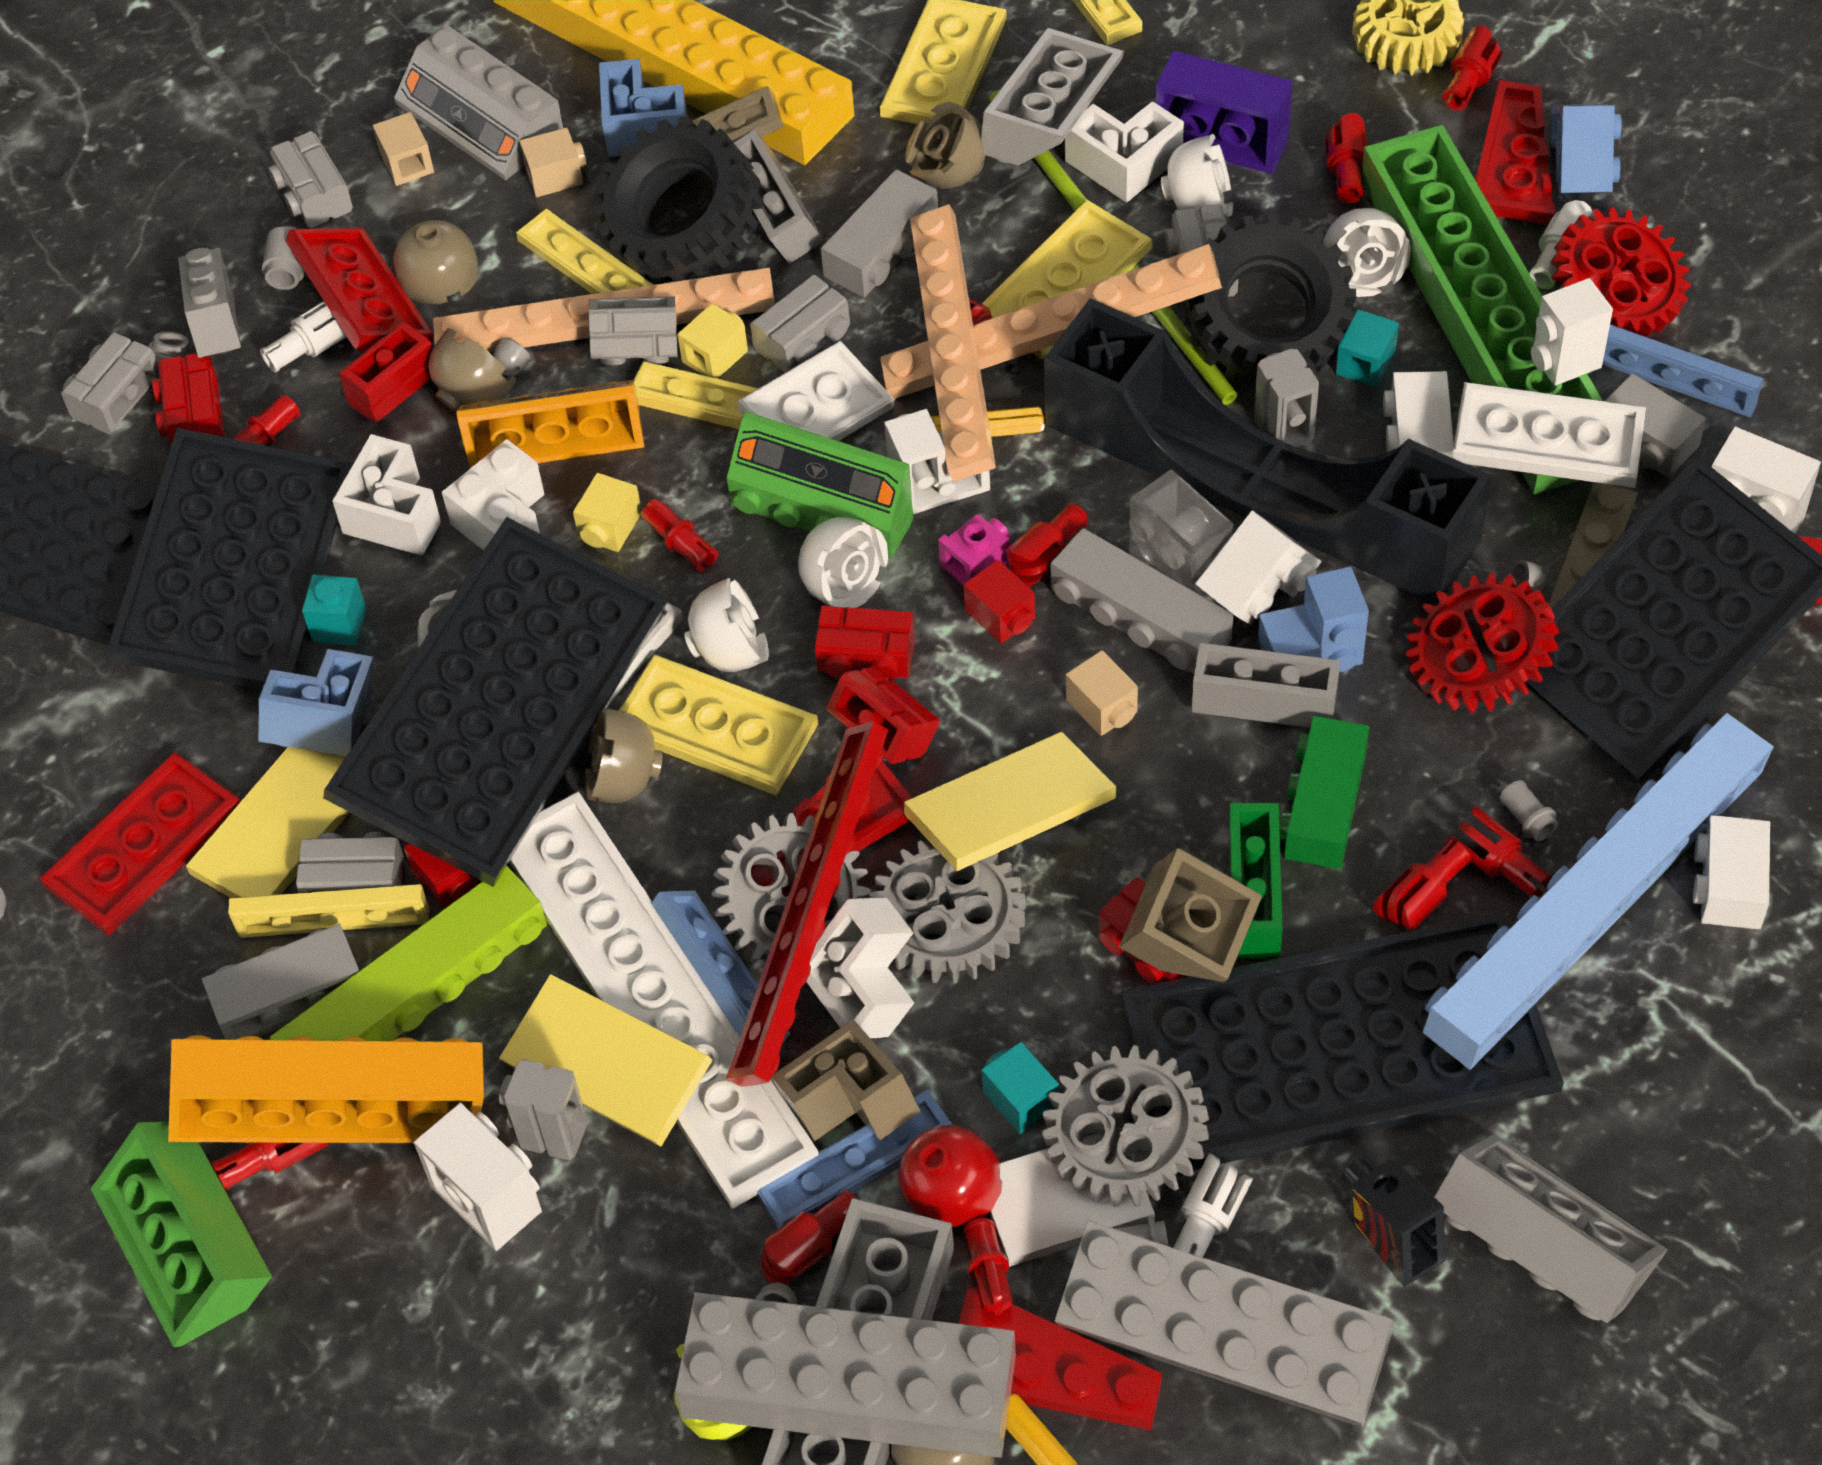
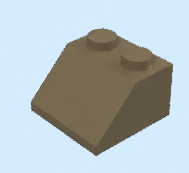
[1119,848,1262,982]

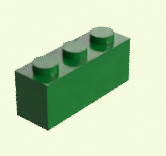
[1279,716,1370,870]
[1228,803,1283,959]

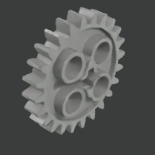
[711,813,870,963]
[869,841,1026,984]
[1042,1045,1209,1207]

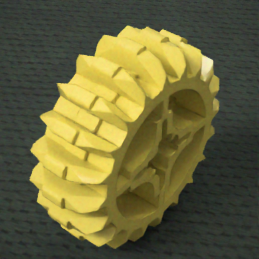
[1352,0,1464,76]

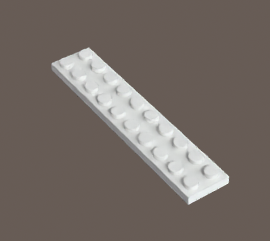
[509,792,819,1209]

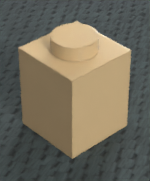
[372,112,434,186]
[520,127,587,197]
[1066,650,1138,736]

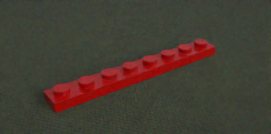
[726,721,888,1087]

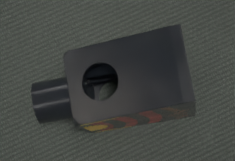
[1342,1159,1446,1288]

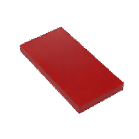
[285,228,434,351]
[39,752,241,937]

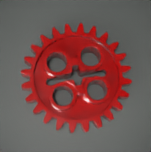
[1550,207,1691,338]
[1406,573,1559,713]

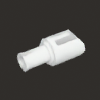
[1530,200,1592,289]
[260,301,347,373]
[1173,1154,1253,1257]

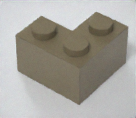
[772,1019,921,1141]

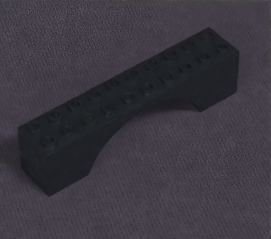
[1044,298,1492,605]

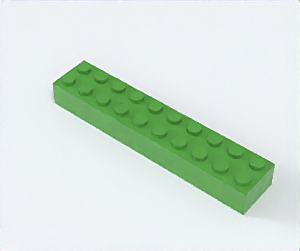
[1362,125,1603,494]

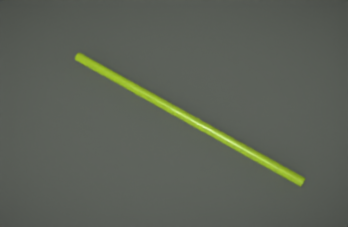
[989,90,1237,405]

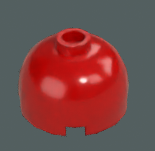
[898,1125,1002,1227]

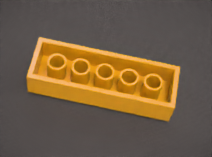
[168,1035,484,1143]

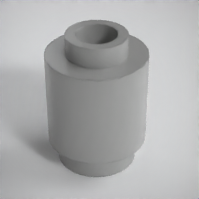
[262,226,305,290]

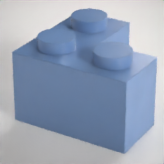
[599,59,687,157]
[1550,104,1622,193]
[1258,566,1369,672]
[258,649,373,756]

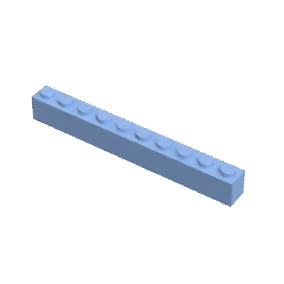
[1423,713,1774,1070]

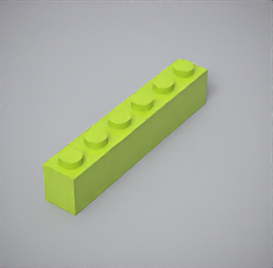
[270,866,547,1041]

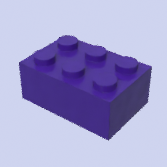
[1156,51,1293,174]

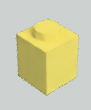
[677,303,748,379]
[573,473,642,552]

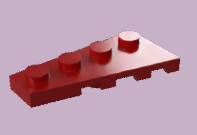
[1475,80,1555,225]
[751,761,912,896]
[958,1284,1162,1430]

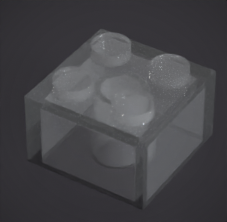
[1129,469,1233,597]

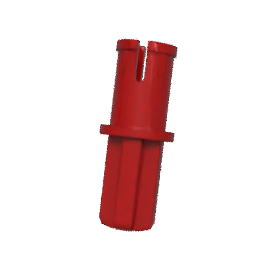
[233,394,301,446]
[641,499,718,572]
[964,1218,1013,1315]

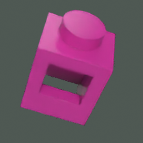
[938,514,1010,584]

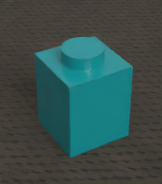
[1336,309,1399,388]
[302,574,367,646]
[982,1042,1059,1135]

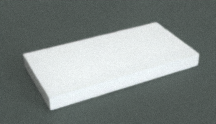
[1452,382,1646,488]

